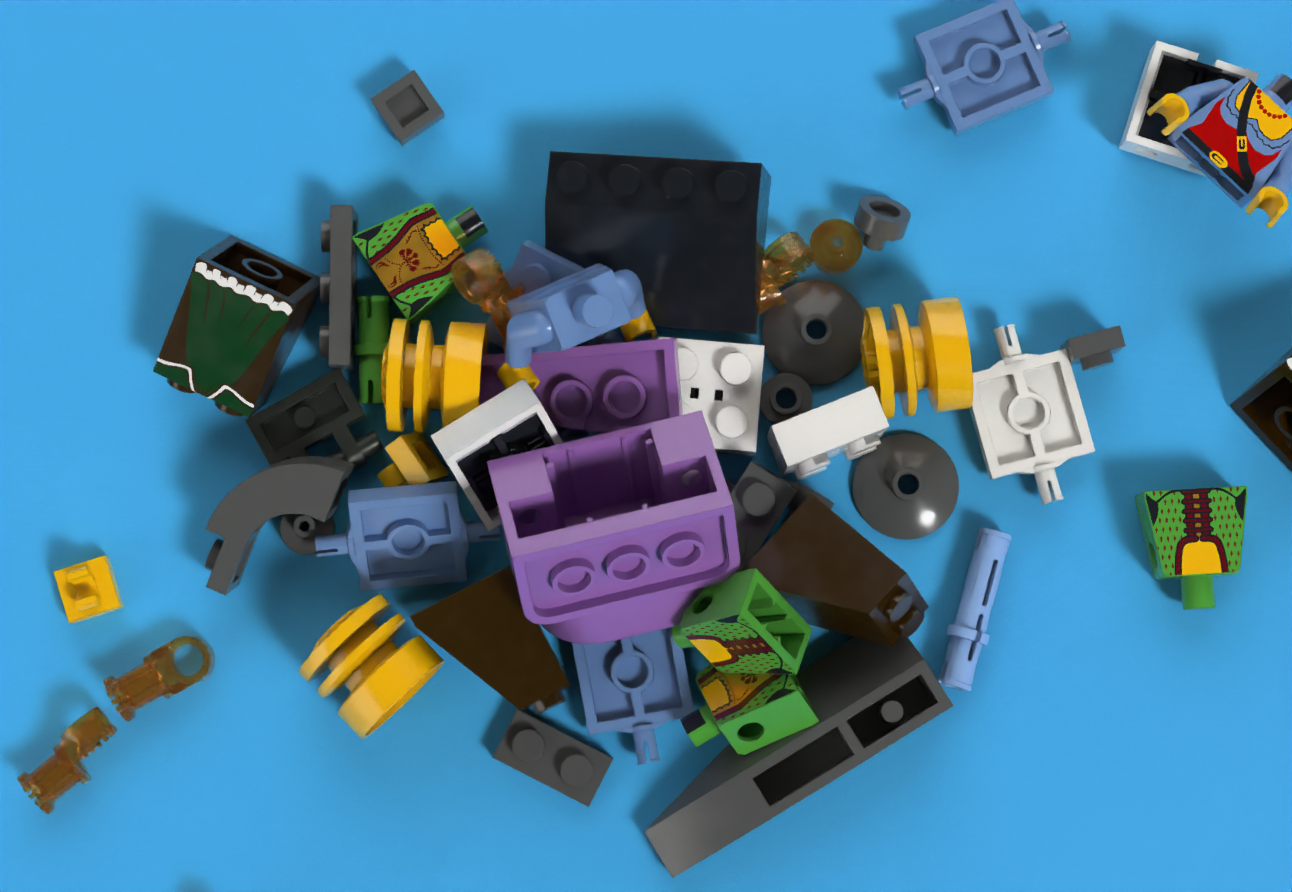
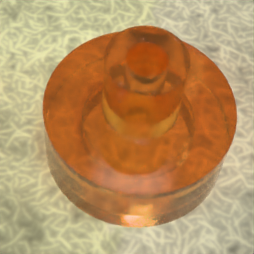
[808,219,863,275]

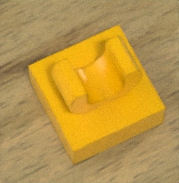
[377,432,449,487]
[54,555,124,624]

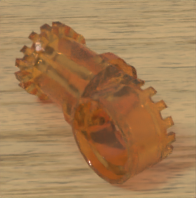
[758,232,815,316]
[451,248,525,352]
[103,636,215,721]
[17,707,117,814]

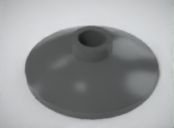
[762,280,864,386]
[852,433,959,540]

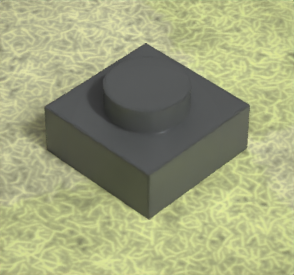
[370,70,445,146]
[1060,325,1126,371]

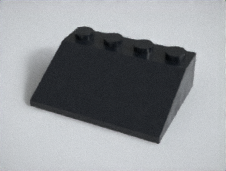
[545,151,771,335]

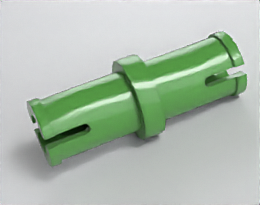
[353,296,391,404]

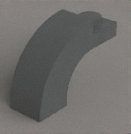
[205,456,355,595]

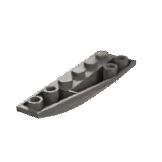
[644,637,953,878]

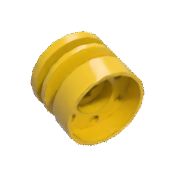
[860,296,973,419]
[381,318,488,433]
[298,594,445,739]

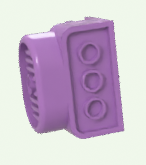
[487,410,740,645]

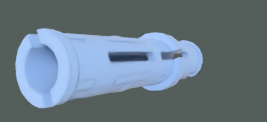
[938,527,1012,692]

